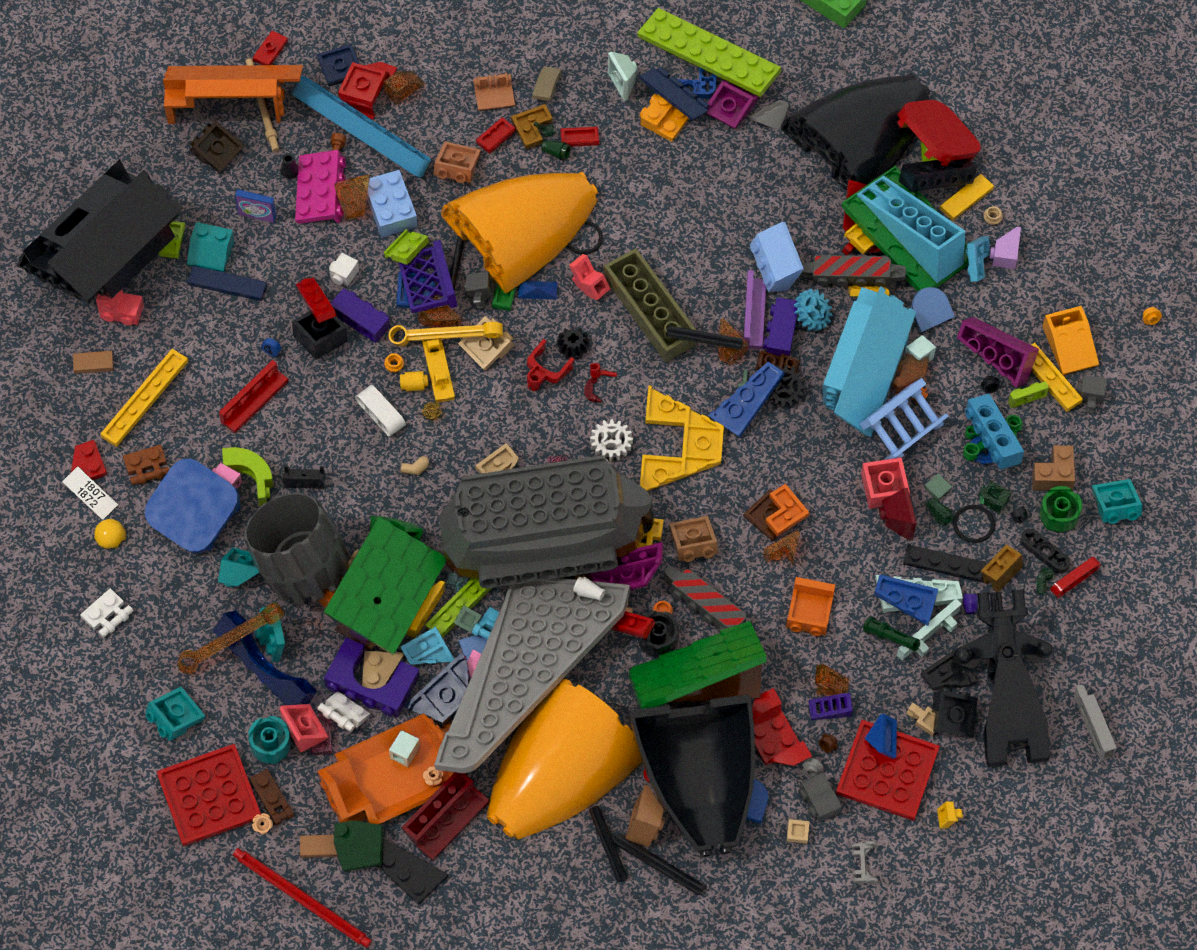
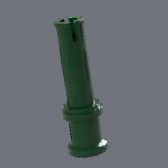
[863,616,920,651]

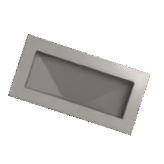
[748,100,789,130]

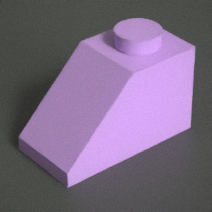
[990,227,1021,269]

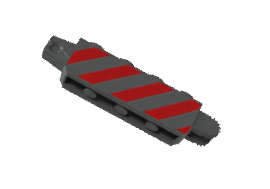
[800,255,906,287]
[664,566,746,633]

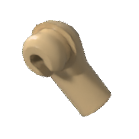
[401,456,429,475]

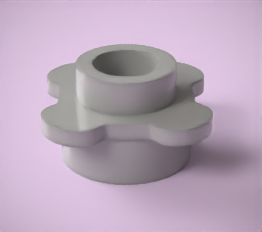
[801,758,823,777]

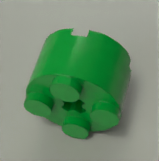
[1039,486,1082,532]

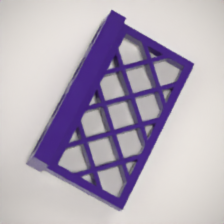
[398,240,458,313]

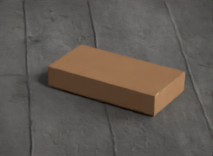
[73,351,113,374]
[300,835,338,858]

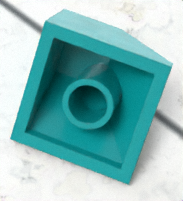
[218,547,259,587]

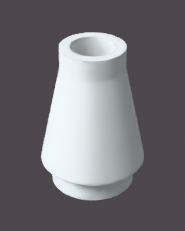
[573,577,605,601]

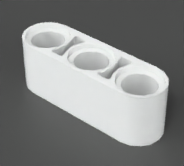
[355,385,406,437]

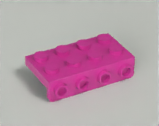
[295,150,346,224]

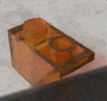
[893,354,929,395]

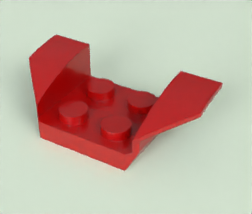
[338,62,397,120]
[752,688,812,766]

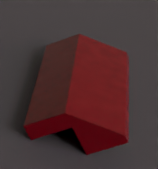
[401,772,489,861]

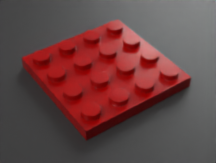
[835,720,940,821]
[156,743,261,847]

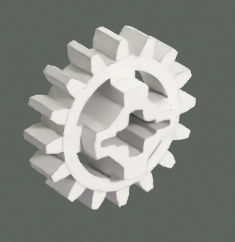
[590,419,633,461]

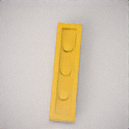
[1031,343,1083,412]

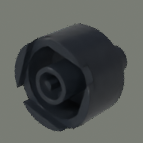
[638,611,679,658]

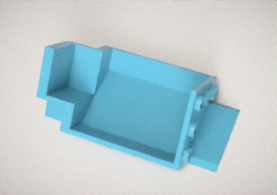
[823,286,916,437]

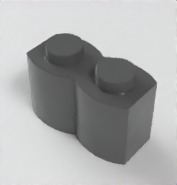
[798,772,842,822]

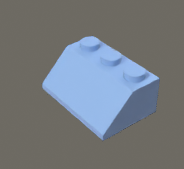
[750,222,804,292]

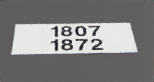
[62,467,118,519]

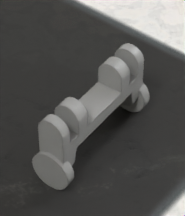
[852,841,879,884]

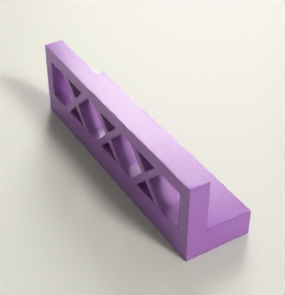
[743,270,766,349]

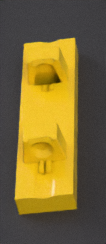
[422,339,455,403]

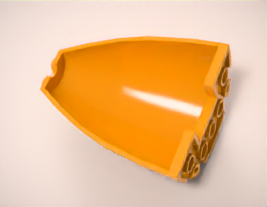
[441,171,598,294]
[487,679,642,840]

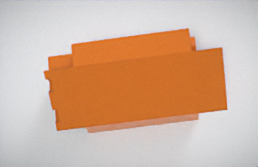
[163,65,303,124]
[317,713,454,824]

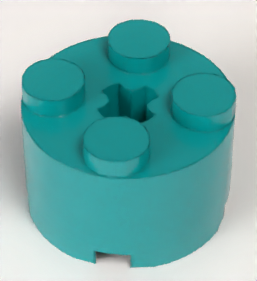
[248,716,291,764]

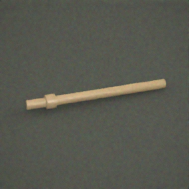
[246,59,280,153]

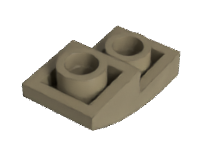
[532,66,562,101]

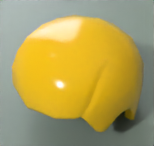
[94,519,126,549]

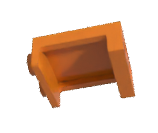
[786,577,835,636]

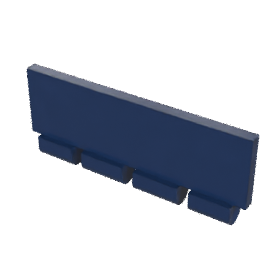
[638,67,710,121]

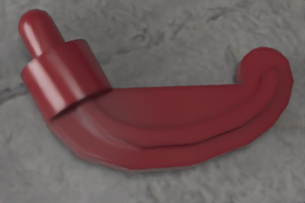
[584,378,602,403]

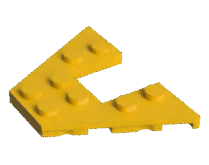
[640,385,724,491]

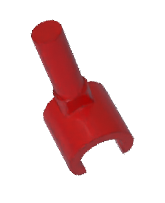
[590,363,617,378]

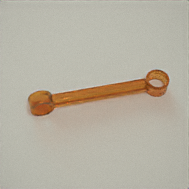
[177,602,285,674]

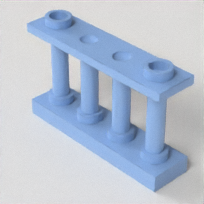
[859,378,949,460]

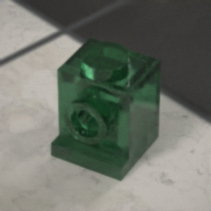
[978,481,1011,515]

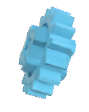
[794,289,833,331]

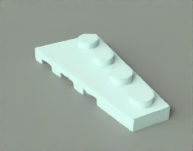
[875,575,963,613]

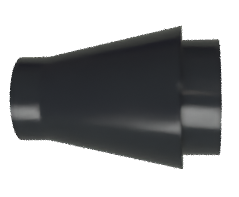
[280,154,298,179]

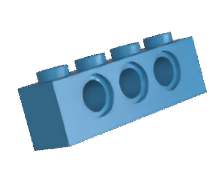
[965,394,1024,470]

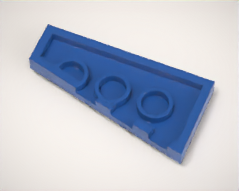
[708,362,785,437]

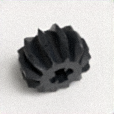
[557,326,590,359]

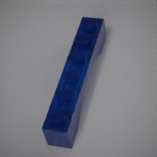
[213,610,317,705]

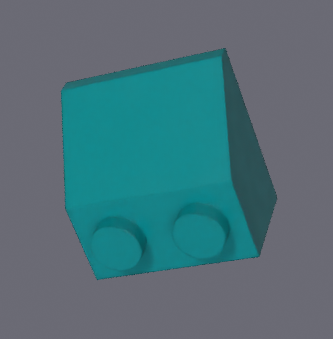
[187,222,235,272]

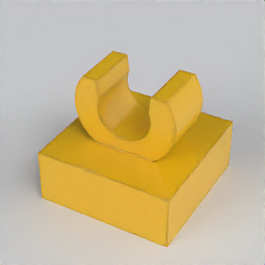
[937,801,963,829]

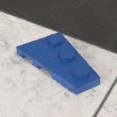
[874,575,938,626]

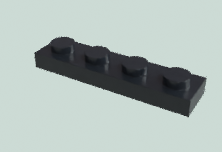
[903,545,986,582]

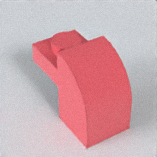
[569,254,611,300]

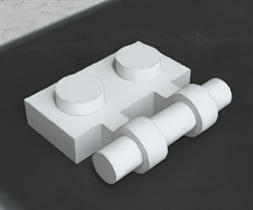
[80,589,133,638]
[318,691,370,732]

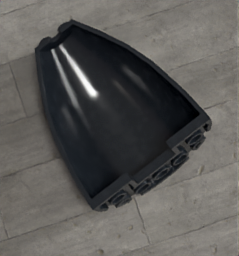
[780,73,930,191]
[628,694,755,857]

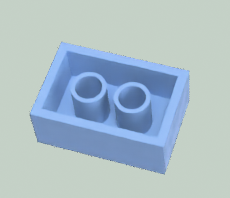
[363,170,418,238]

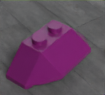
[588,542,663,590]

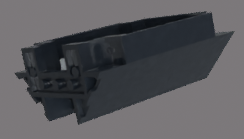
[17,159,183,303]

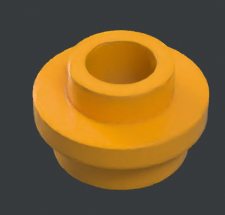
[1142,307,1162,325]
[384,353,404,372]

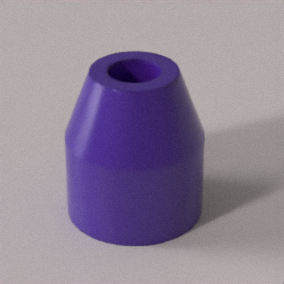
[963,594,978,614]

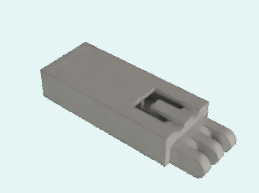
[1074,685,1117,761]

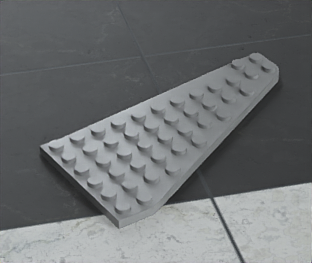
[434,578,631,773]

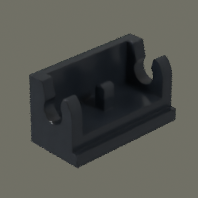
[283,465,325,489]

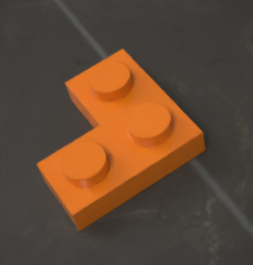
[765,483,810,537]

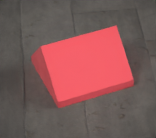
[279,704,328,753]

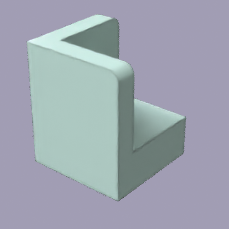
[904,335,936,363]
[389,731,420,767]

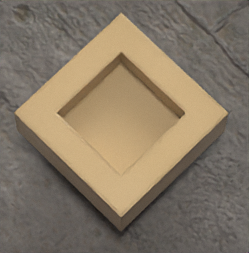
[787,819,809,844]

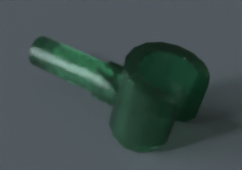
[534,122,556,138]

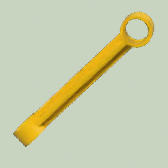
[388,322,503,347]

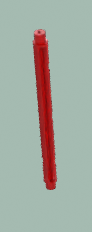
[233,848,372,948]

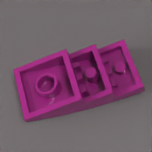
[706,80,760,129]

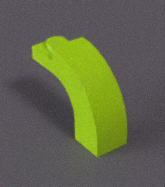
[222,447,274,506]

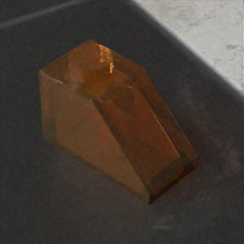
[384,71,425,105]
[418,295,461,328]
[718,318,749,366]

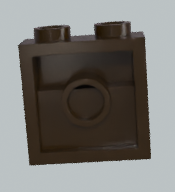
[190,121,244,174]

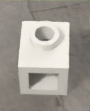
[329,253,359,287]

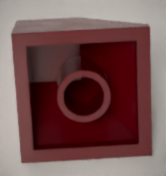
[879,488,916,541]

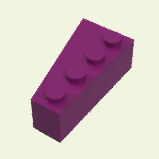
[957,317,1039,388]

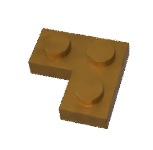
[511,104,553,149]

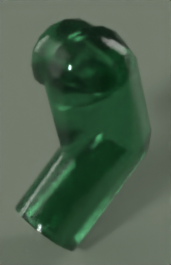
[1036,567,1053,594]

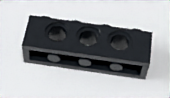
[899,159,977,192]

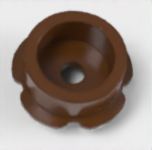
[818,734,838,753]

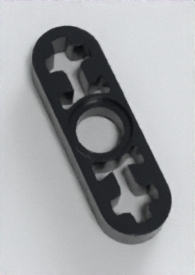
[1020,529,1070,574]

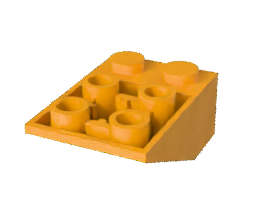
[1042,306,1099,375]

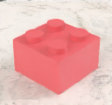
[861,457,910,509]

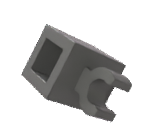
[464,271,495,309]
[1077,375,1107,414]

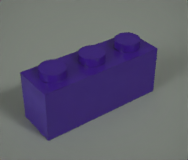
[330,288,390,343]
[763,297,798,356]

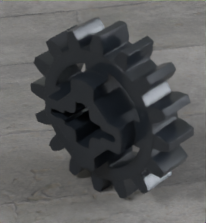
[768,365,806,408]

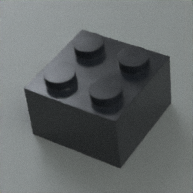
[292,311,347,360]

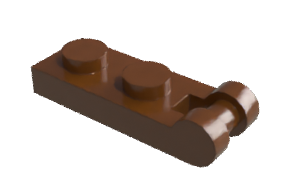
[249,769,294,826]

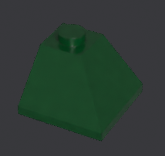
[334,820,383,872]

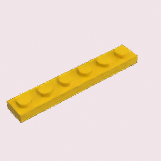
[100,349,188,447]

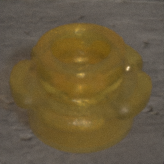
[422,402,441,420]

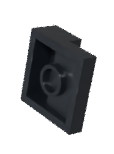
[932,688,978,739]

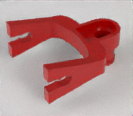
[527,338,574,391]

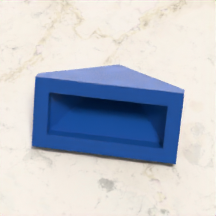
[518,281,558,300]
[864,714,897,759]

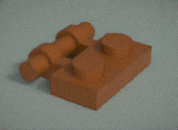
[123,444,169,485]

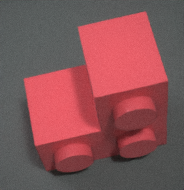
[96,289,144,325]

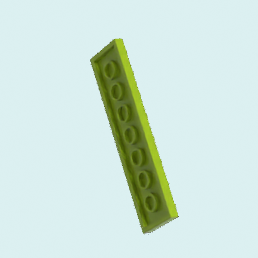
[637,8,781,97]

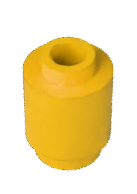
[400,371,428,392]

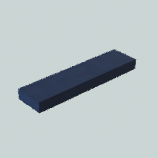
[187,266,267,301]

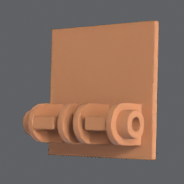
[473,72,515,111]

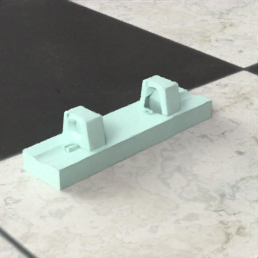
[897,599,962,661]

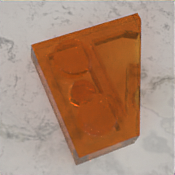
[334,174,370,220]

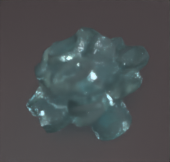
[445,572,468,592]

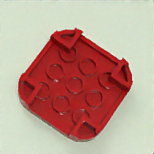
[897,100,981,166]

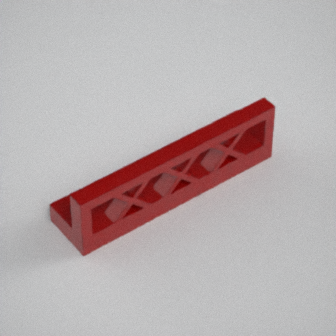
[219,360,288,434]

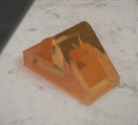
[763,530,800,566]
[815,664,849,696]

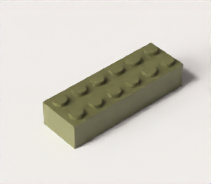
[603,248,698,363]

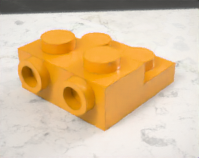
[639,94,689,142]

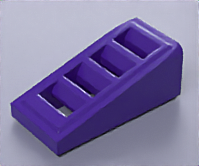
[808,693,853,720]

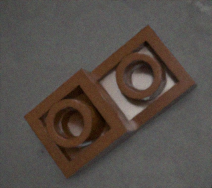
[755,350,800,377]

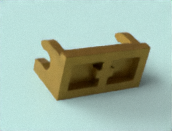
[981,544,1023,592]

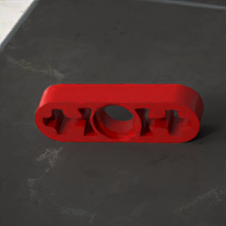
[1050,557,1101,598]

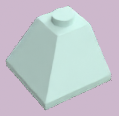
[608,52,638,101]

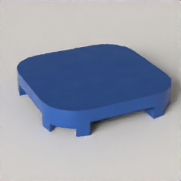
[145,459,241,554]

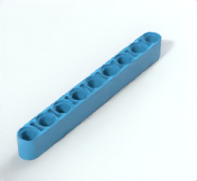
[291,76,431,177]

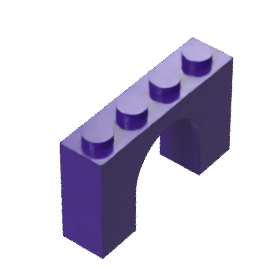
[324,637,420,717]

